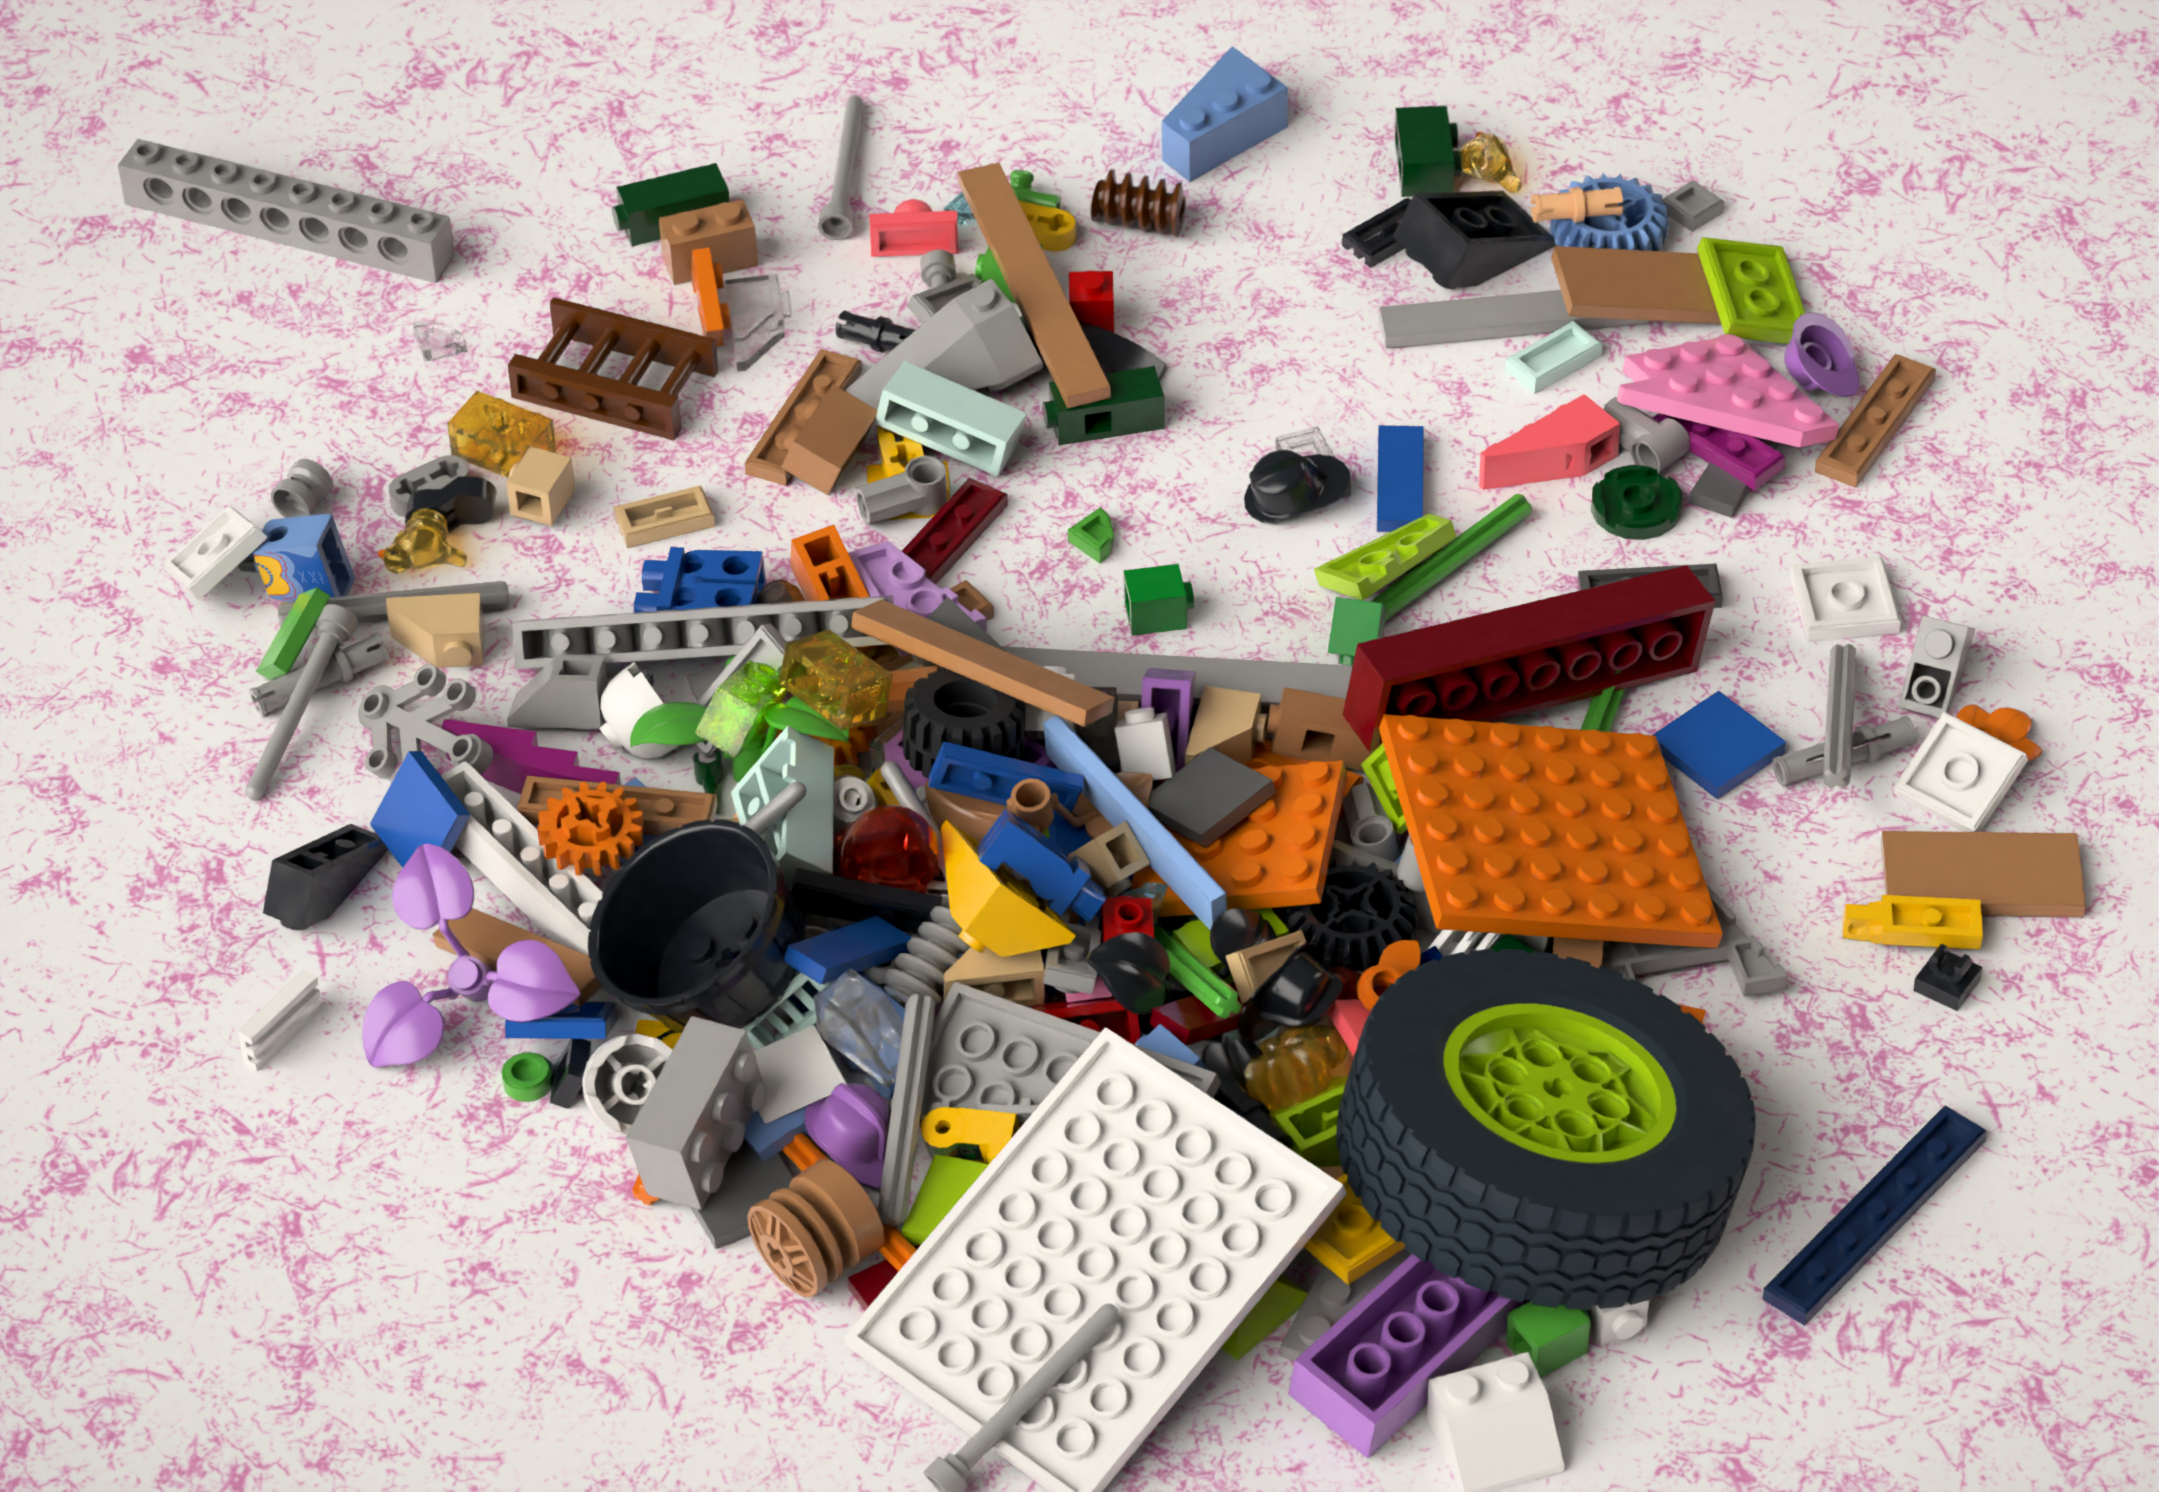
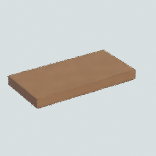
[1551,246,1721,324]
[1881,831,2086,917]

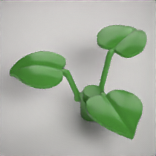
[630,651,849,783]

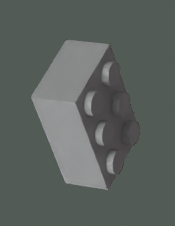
[626,1016,766,1210]

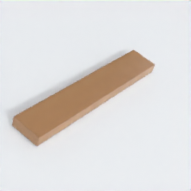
[851,599,1115,727]

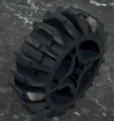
[1284,858,1418,979]

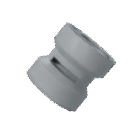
[270,459,333,518]

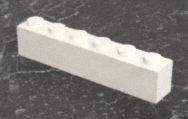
[441,761,603,988]

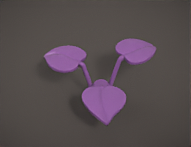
[362,844,581,1068]

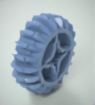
[1550,173,1669,251]

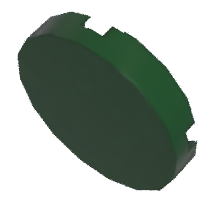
[1591,465,1682,540]

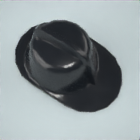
[1244,449,1351,523]
[1238,943,1344,1042]

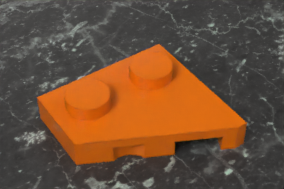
[692,247,731,347]

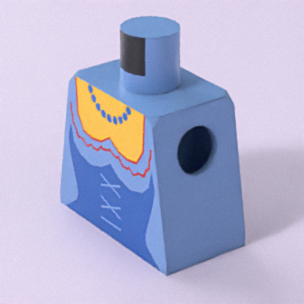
[238,514,356,602]

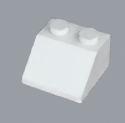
[1427,1352,1564,1492]

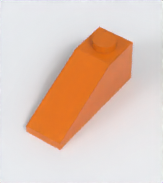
[790,524,881,658]

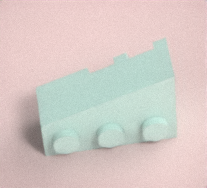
[731,726,834,891]

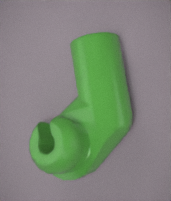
[1010,169,1061,209]

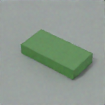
[256,587,330,680]

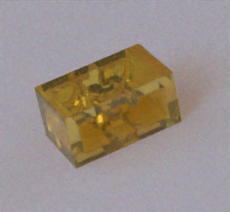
[447,390,557,478]
[779,629,893,731]

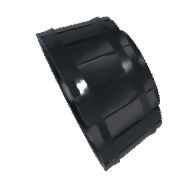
[588,819,806,1033]

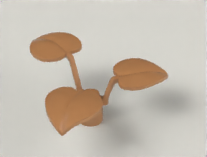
[925,772,1153,925]

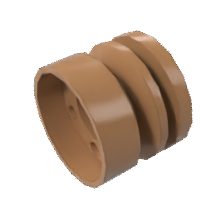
[747,1159,885,1297]

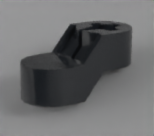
[405,476,497,537]

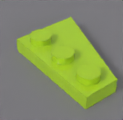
[1314,513,1457,601]

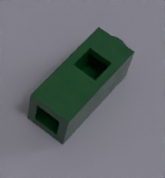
[612,163,730,246]
[1042,366,1165,445]

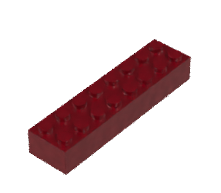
[1342,565,1716,752]

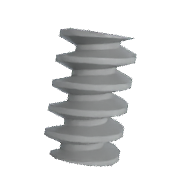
[883,906,971,1009]

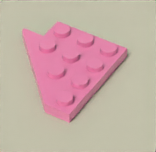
[1617,334,1839,448]

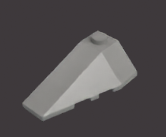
[845,278,1044,410]

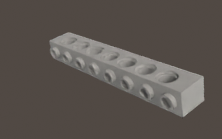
[118,139,455,283]
[512,595,894,669]

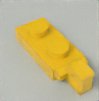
[1842,895,1983,949]

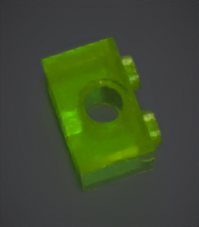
[694,660,791,758]

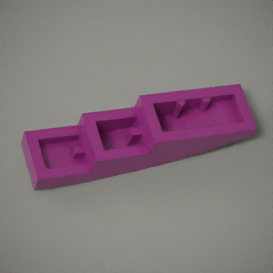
[442,719,621,794]

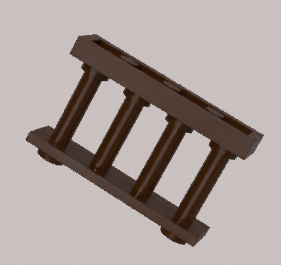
[508,297,718,440]

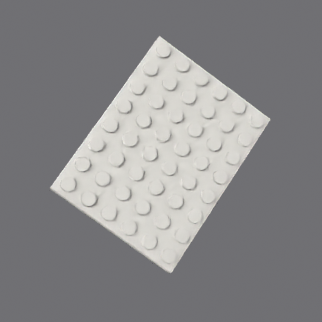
[843,1027,1347,1492]

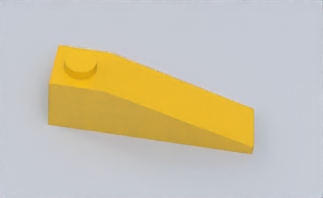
[941,819,1076,958]

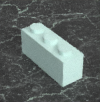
[874,361,1027,477]

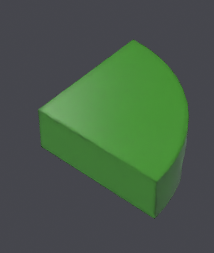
[1068,507,1114,564]

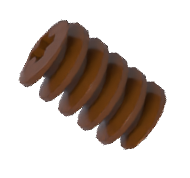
[1091,169,1186,238]

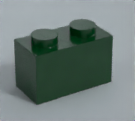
[1394,105,1462,197]

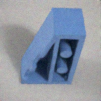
[1162,46,1288,182]

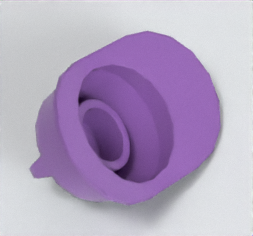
[1784,312,1860,397]
[804,1083,890,1189]

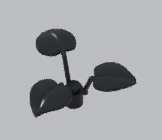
[1085,908,1277,1103]

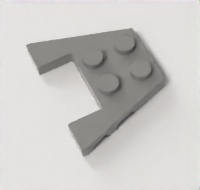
[1602,884,1788,997]

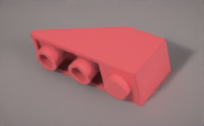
[1479,394,1620,490]

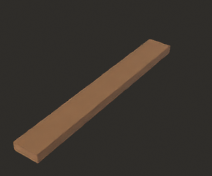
[958,162,1111,408]

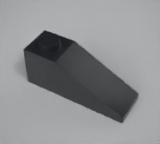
[263,823,388,930]

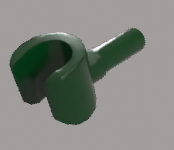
[693,751,724,814]

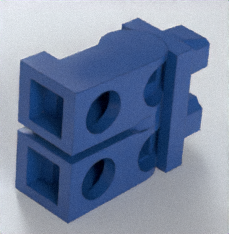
[634,547,767,613]
[977,808,1107,922]

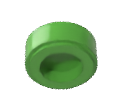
[502,1052,553,1102]

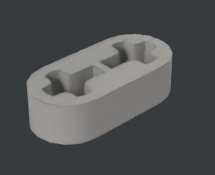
[389,455,470,517]

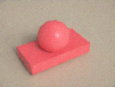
[869,198,959,257]

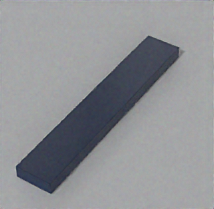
[1762,1105,1987,1326]

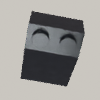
[1393,191,1555,289]

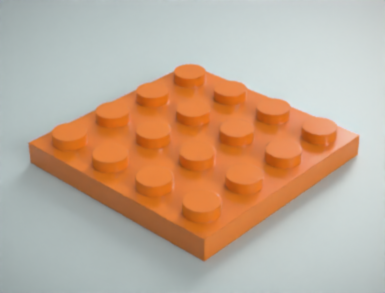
[1129,760,1347,918]

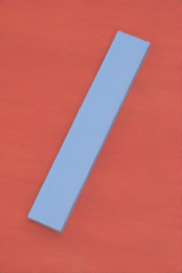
[1043,715,1227,930]

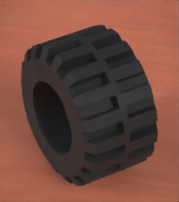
[903,669,1026,779]

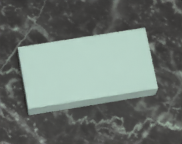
[1505,321,1603,394]

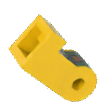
[921,1107,1021,1164]

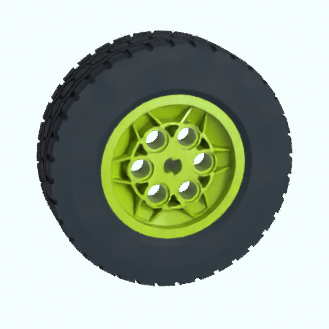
[1336,949,1756,1310]

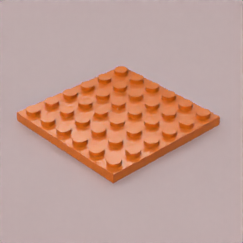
[1379,714,1723,948]

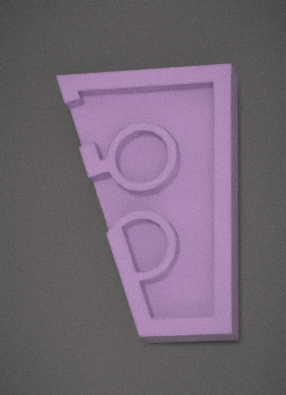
[848,541,987,657]

